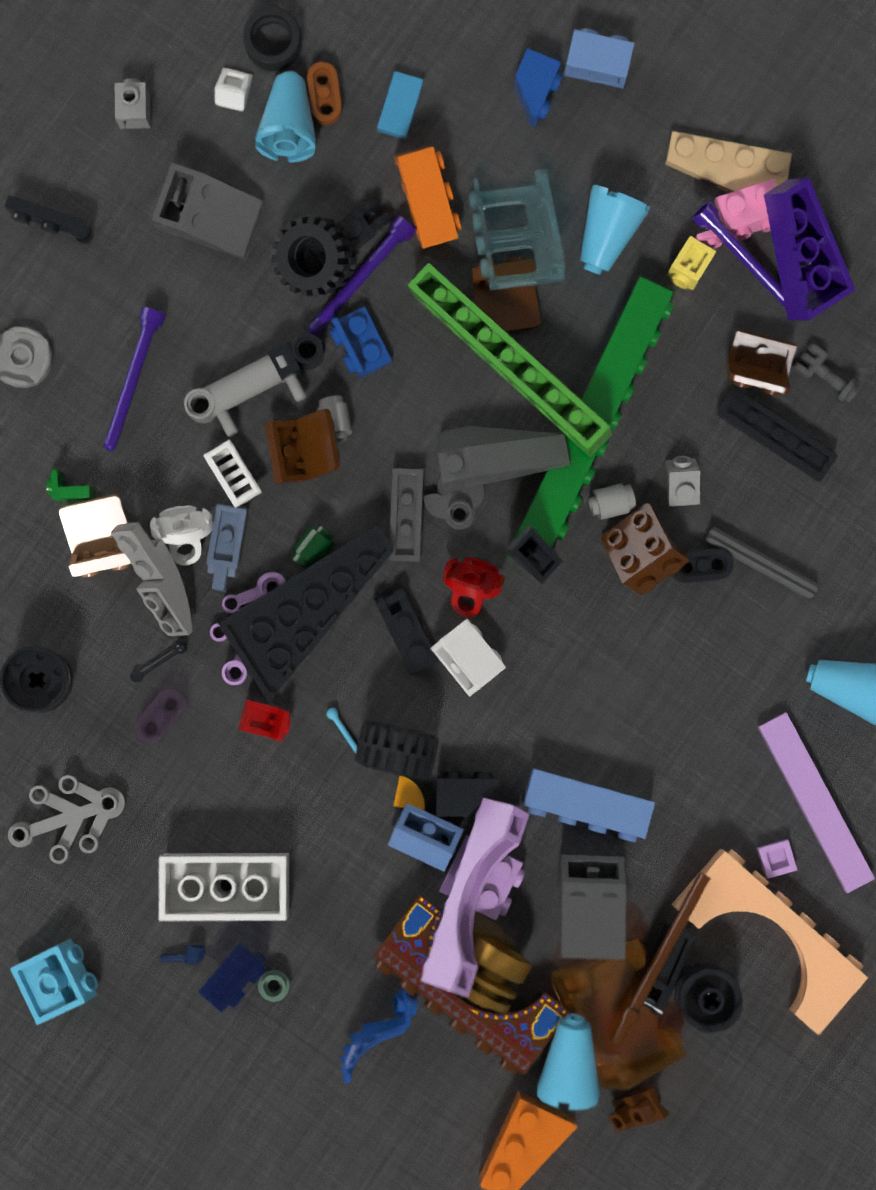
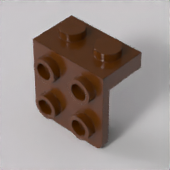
[471,256,541,333]
[726,328,797,396]
[265,409,340,484]
[601,504,690,595]

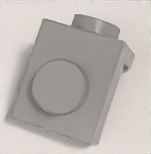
[665,456,700,506]

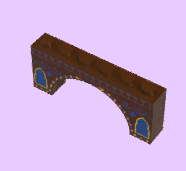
[371,894,569,1076]

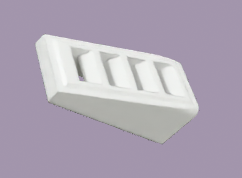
[203,439,262,509]

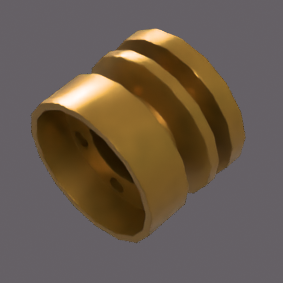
[466,932,532,1013]

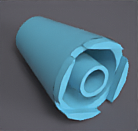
[255,71,317,162]
[580,185,650,275]
[806,660,876,725]
[537,1014,600,1110]

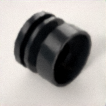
[0,646,73,713]

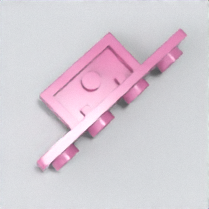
[696,179,777,249]

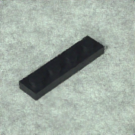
[716,387,838,482]

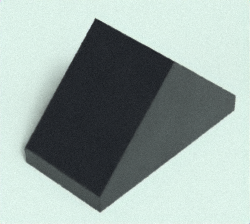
[506,525,563,584]

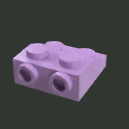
[439,834,526,920]

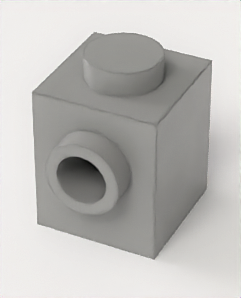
[115,79,151,129]

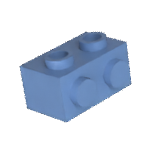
[564,29,634,88]
[388,803,464,872]

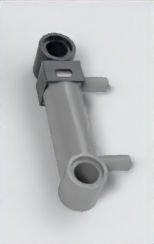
[184,333,325,437]

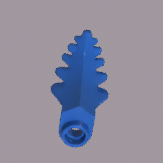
[340,988,418,1083]

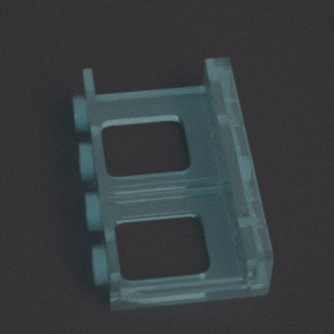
[469,169,565,291]

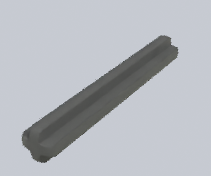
[705,527,819,599]

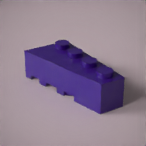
[764,177,856,321]

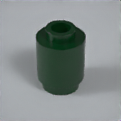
[291,524,335,568]

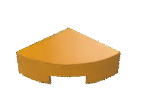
[394,775,425,811]

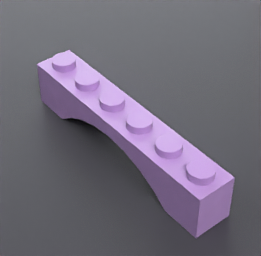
[421,798,529,998]

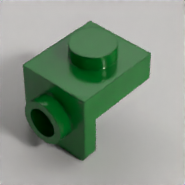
[47,469,95,505]

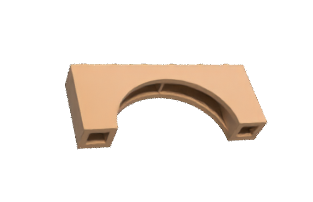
[671,849,868,1035]

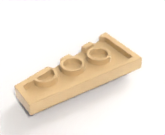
[665,131,792,192]

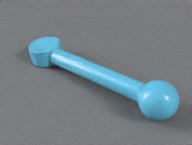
[326,708,357,754]

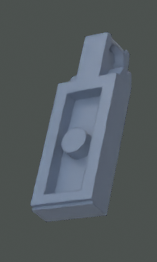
[206,504,248,592]

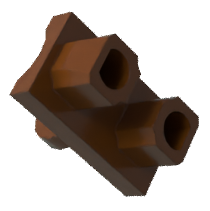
[609,1086,670,1132]

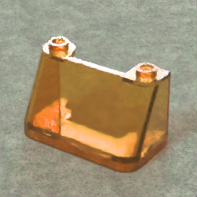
[552,938,686,1090]

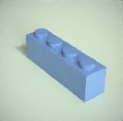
[522,768,655,842]

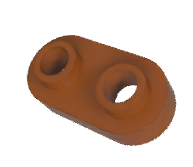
[307,62,342,125]

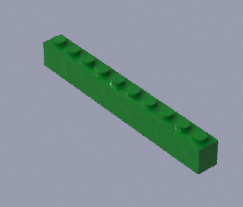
[507,276,675,560]

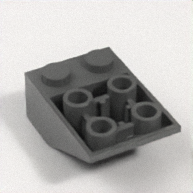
[151,163,263,259]
[558,855,626,960]

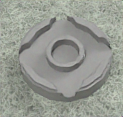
[0,326,53,388]

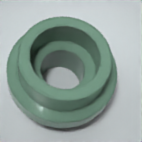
[258,970,290,1002]

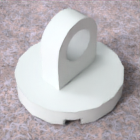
[150,506,213,566]

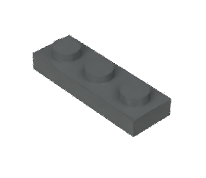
[389,468,423,563]

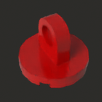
[442,557,505,618]

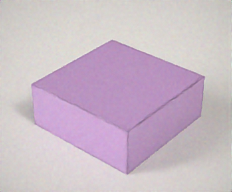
[757,839,797,879]

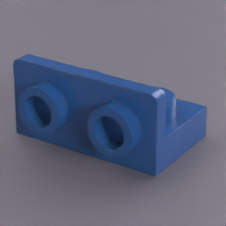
[329,306,392,379]

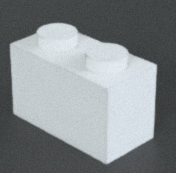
[431,619,506,697]

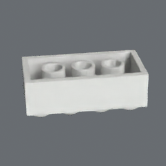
[159,853,289,921]

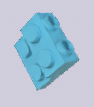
[10,938,98,1025]

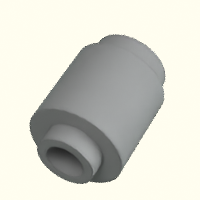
[317,396,352,443]
[588,483,636,520]

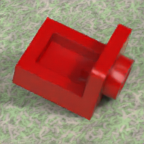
[238,699,291,742]

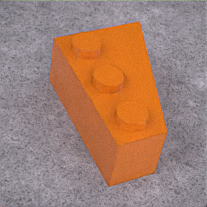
[393,146,461,249]
[479,1091,578,1190]

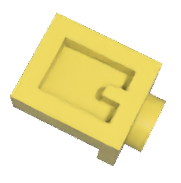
[667,236,717,290]

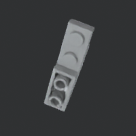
[110,522,192,636]

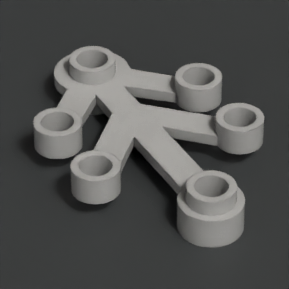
[8,775,125,864]

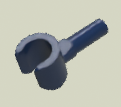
[160,944,205,965]

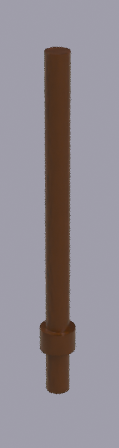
[610,872,711,1046]

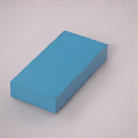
[377,71,424,140]

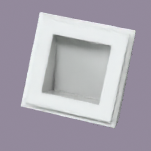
[215,68,253,111]

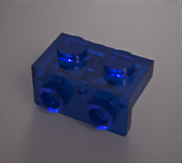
[199,944,267,1013]

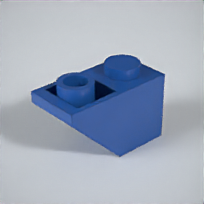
[514,48,563,127]

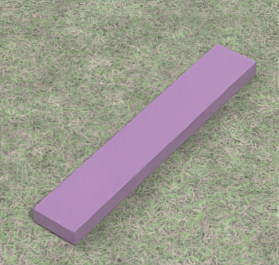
[758,712,875,893]

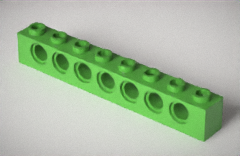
[407,263,612,458]

